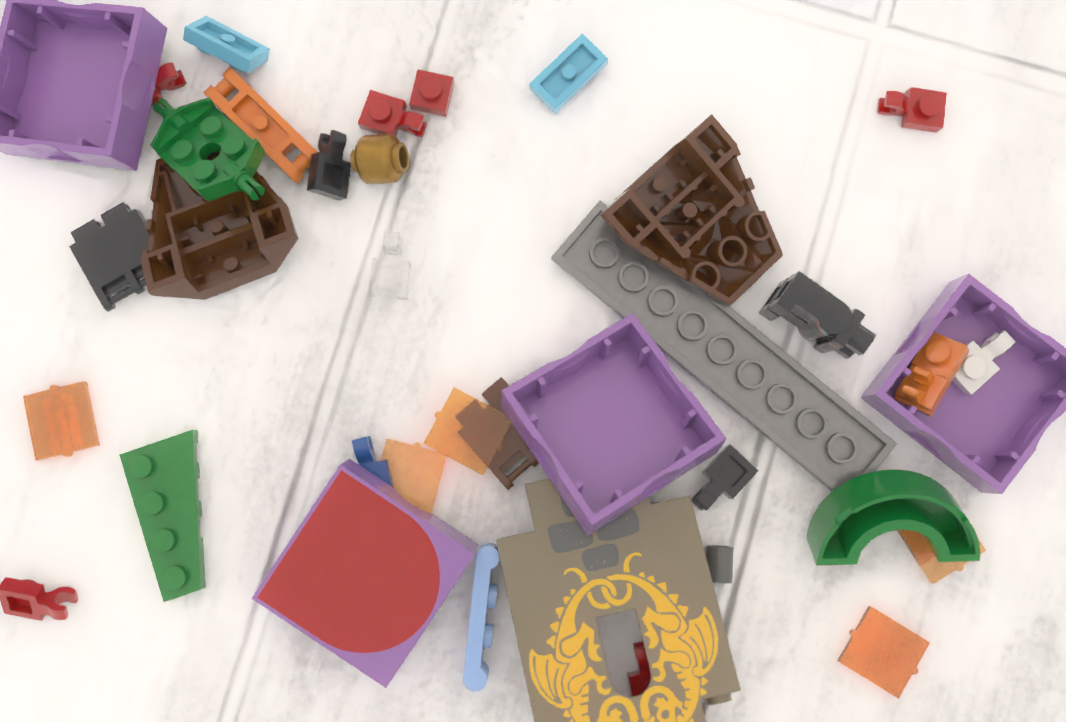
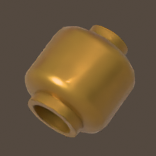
[350,134,409,184]

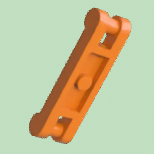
[203,67,317,184]

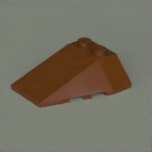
[141,151,299,300]

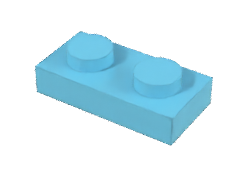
[183,16,270,74]
[529,34,608,114]

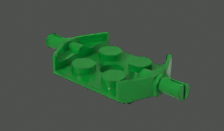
[150,97,265,201]

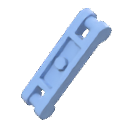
[463,543,500,692]

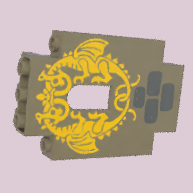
[496,479,741,722]

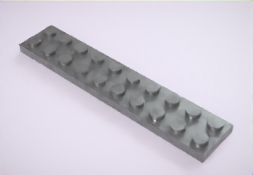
[551,200,898,492]

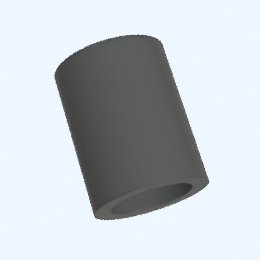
[706,545,734,583]

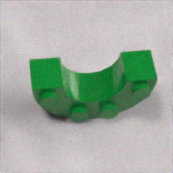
[807,469,980,566]

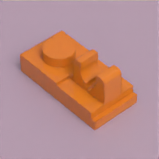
[894,332,969,417]

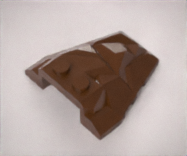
[600,114,783,306]

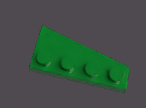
[119,430,206,602]

